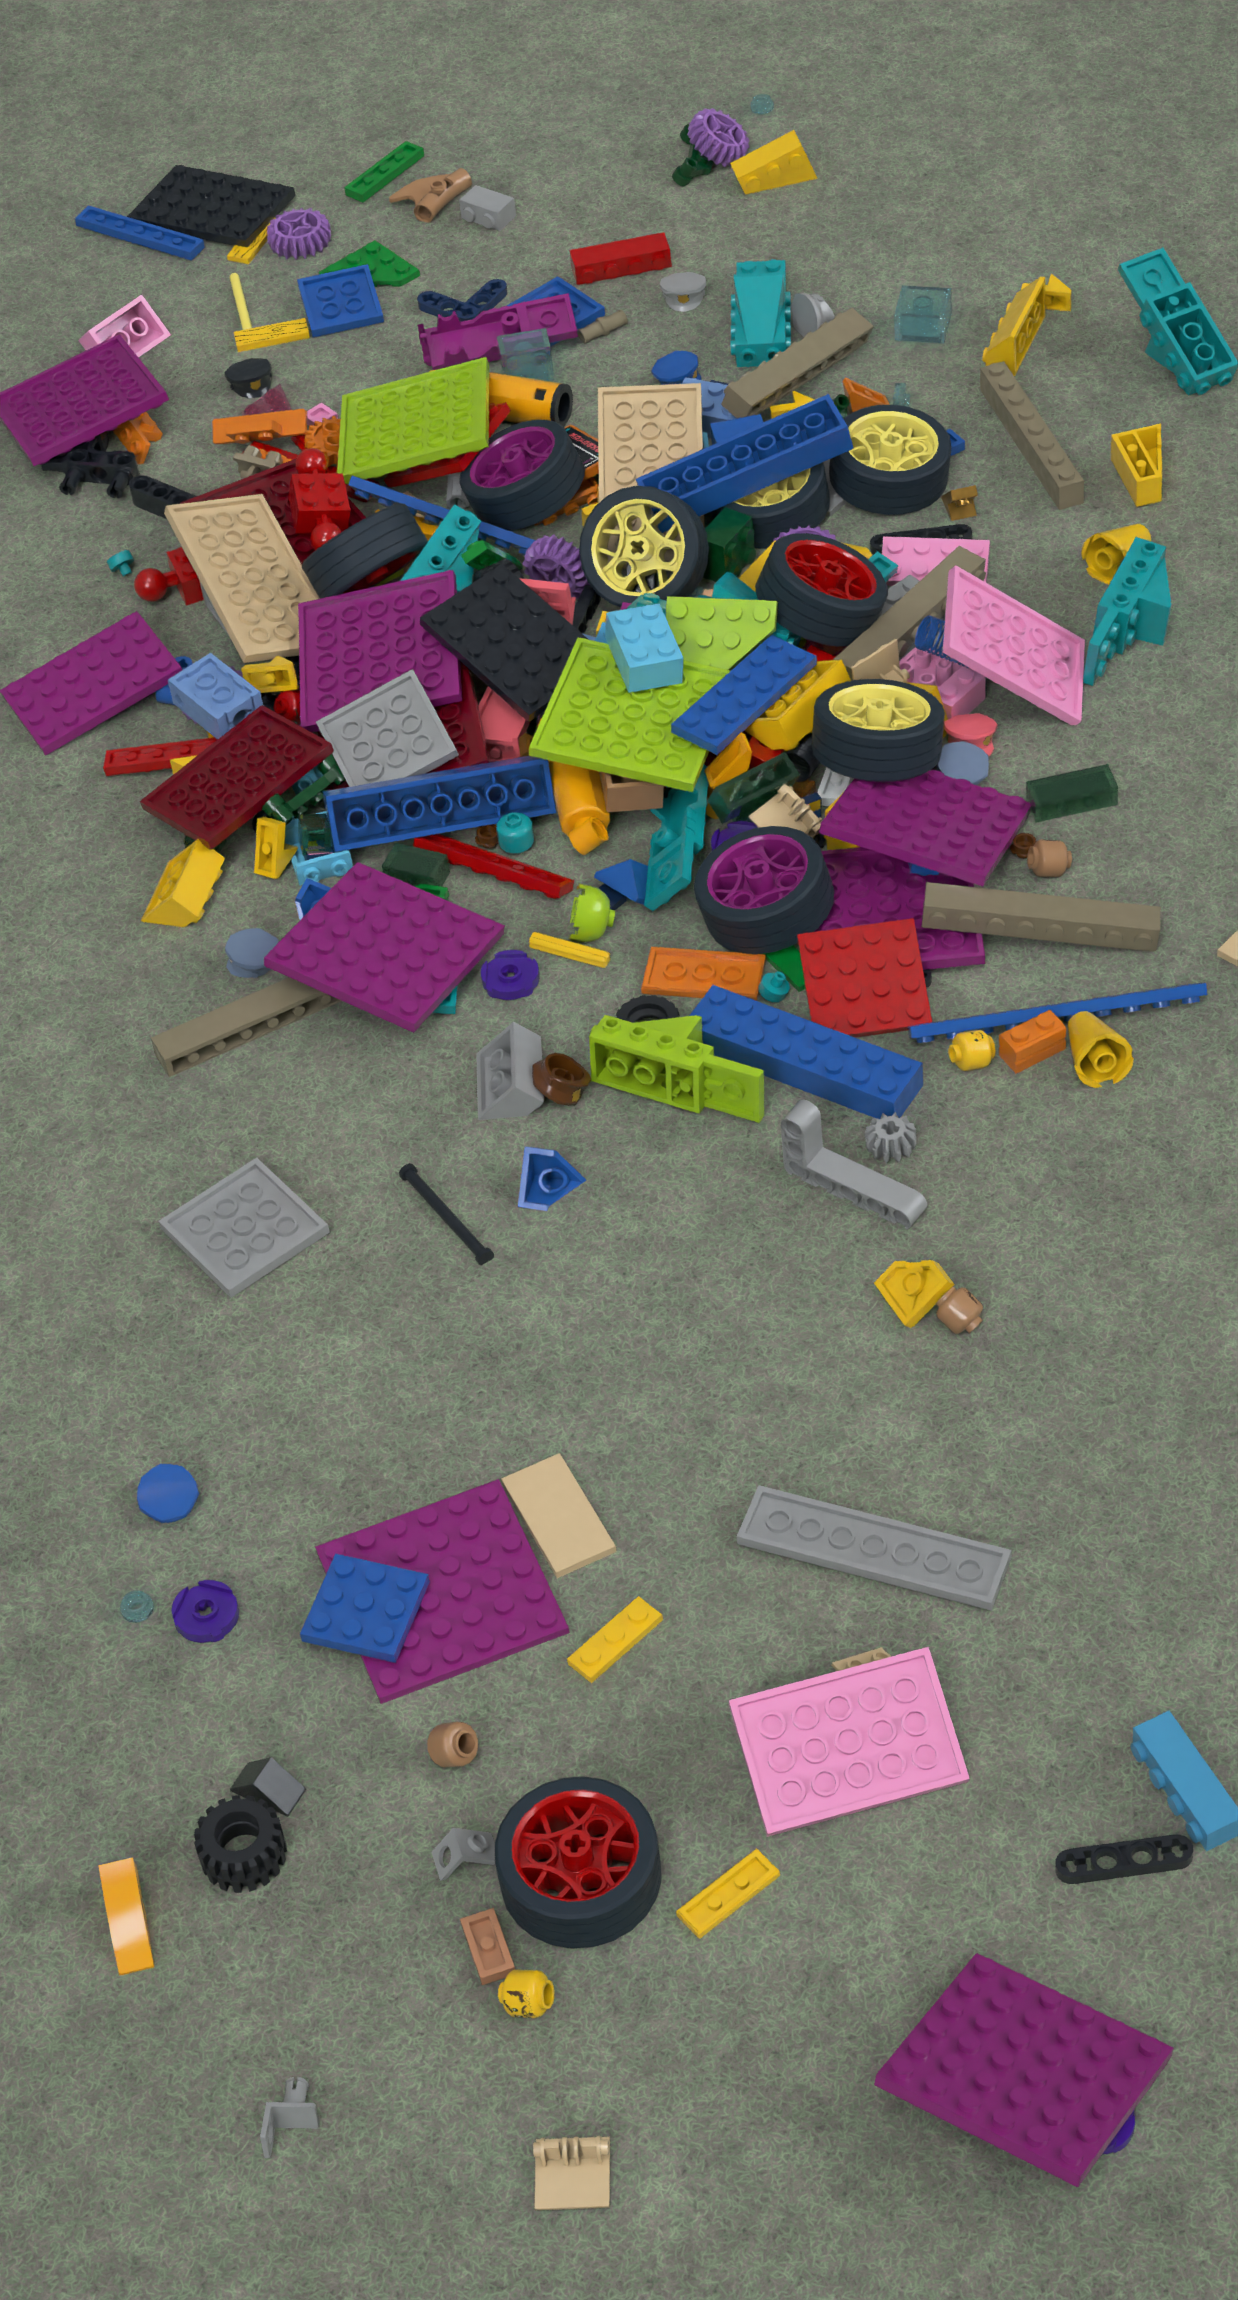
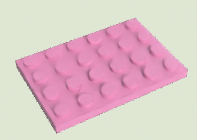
[943,565,1085,725]
[728,1647,970,1837]

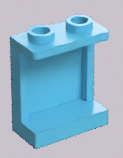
[285,811,353,885]

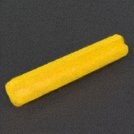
[529,932,610,968]

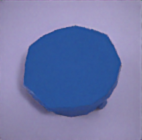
[651,350,701,385]
[137,1464,199,1523]

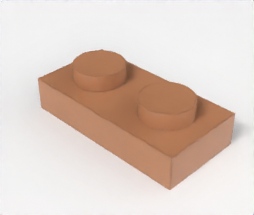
[460,1908,515,1985]

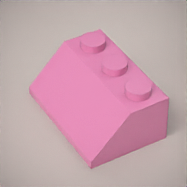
[78,295,171,358]

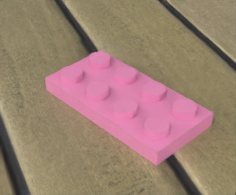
[882,537,990,586]

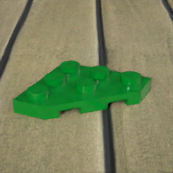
[319,240,420,287]

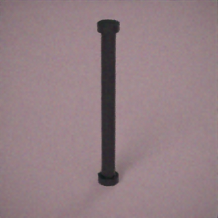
[399,1163,494,1265]

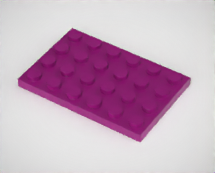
[0,611,183,756]

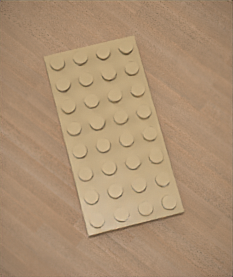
[598,383,705,569]
[164,494,320,663]

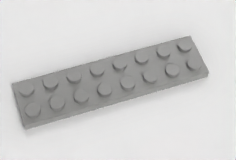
[736,1485,1012,1611]

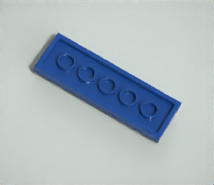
[671,635,817,755]

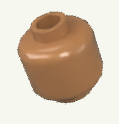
[1027,839,1072,877]
[936,1287,983,1334]
[427,1722,478,1768]

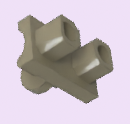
[233,445,283,478]

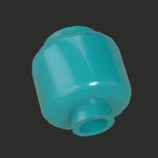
[496,812,534,854]

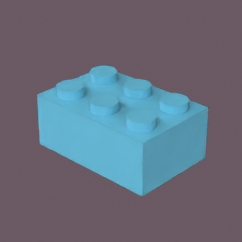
[605,604,684,693]

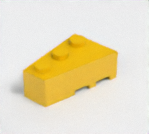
[730,130,818,195]

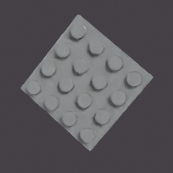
[316,669,459,787]
[159,1158,330,1298]

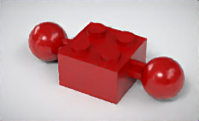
[288,448,351,551]
[134,547,204,606]

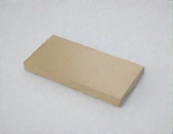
[501,1453,617,1578]

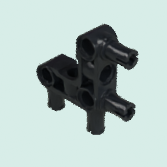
[41,431,140,498]

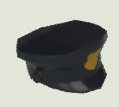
[225,358,272,399]

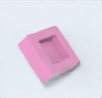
[307,403,338,426]

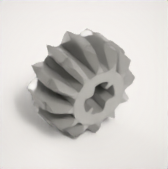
[865,1112,917,1164]

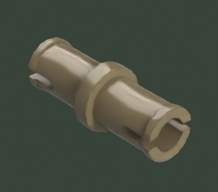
[577,309,628,344]

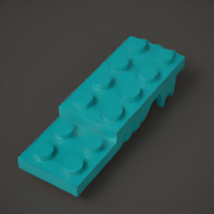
[644,765,709,911]

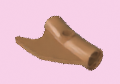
[389,168,472,223]

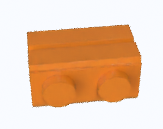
[999,1010,1066,1074]

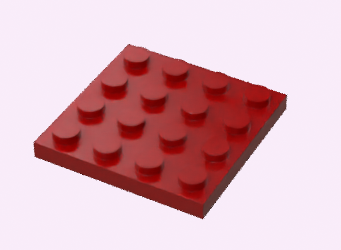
[384,402,511,488]
[797,918,932,1038]

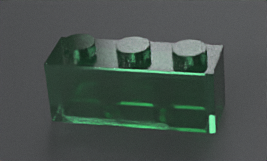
[707,752,800,824]
[1026,764,1118,823]

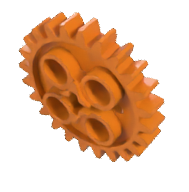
[305,415,341,467]

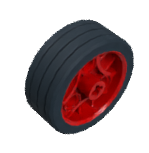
[302,503,428,599]
[755,533,888,647]
[495,1776,661,1949]

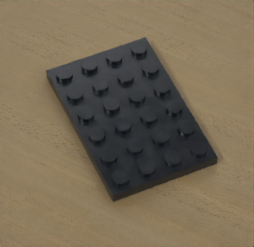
[127,165,295,248]
[420,564,589,722]

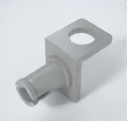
[260,2077,319,2158]

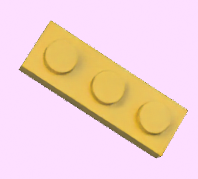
[567,1596,663,1683]

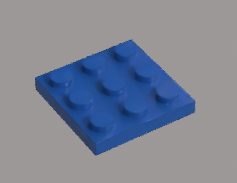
[297,264,384,337]
[507,276,605,348]
[300,1554,430,1663]

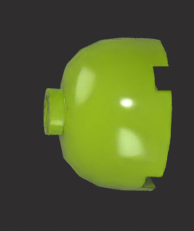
[568,883,615,942]

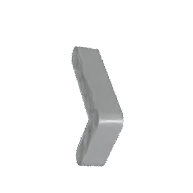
[780,1099,928,1230]

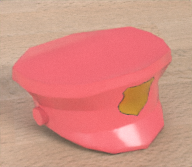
[944,713,998,756]

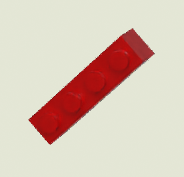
[569,232,672,285]

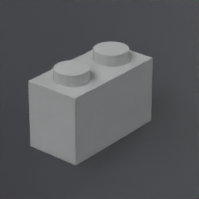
[459,185,516,231]

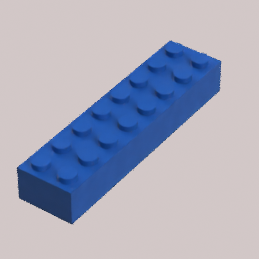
[636,394,854,533]
[323,756,556,852]
[689,985,923,1119]

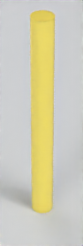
[229,273,252,330]

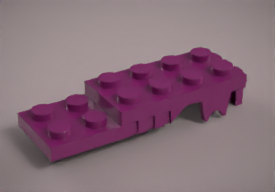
[417,293,578,370]

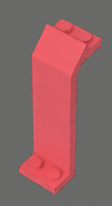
[478,578,576,762]

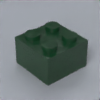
[703,507,756,582]

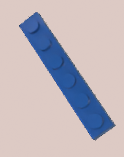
[75,205,205,260]

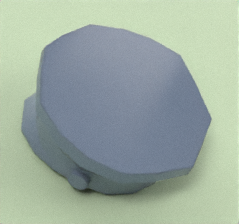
[936,741,989,785]
[225,928,279,978]

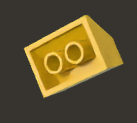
[141,839,225,927]

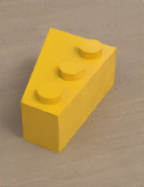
[1111,423,1162,507]

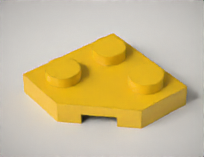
[874,1260,955,1328]

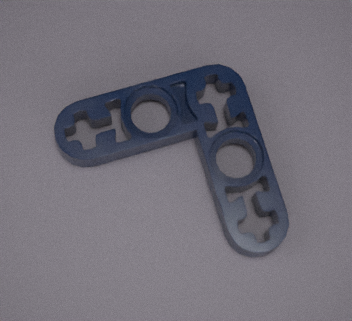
[417,279,507,322]

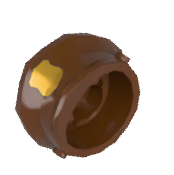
[532,1053,591,1106]

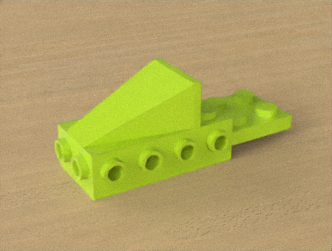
[589,1015,764,1123]

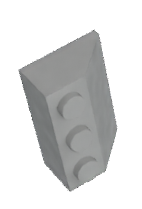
[476,1022,544,1120]

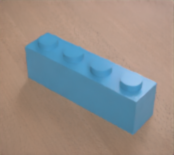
[1130,1710,1238,1851]

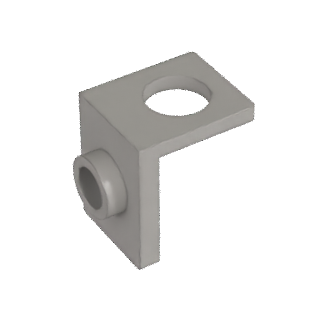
[431,1828,495,1881]

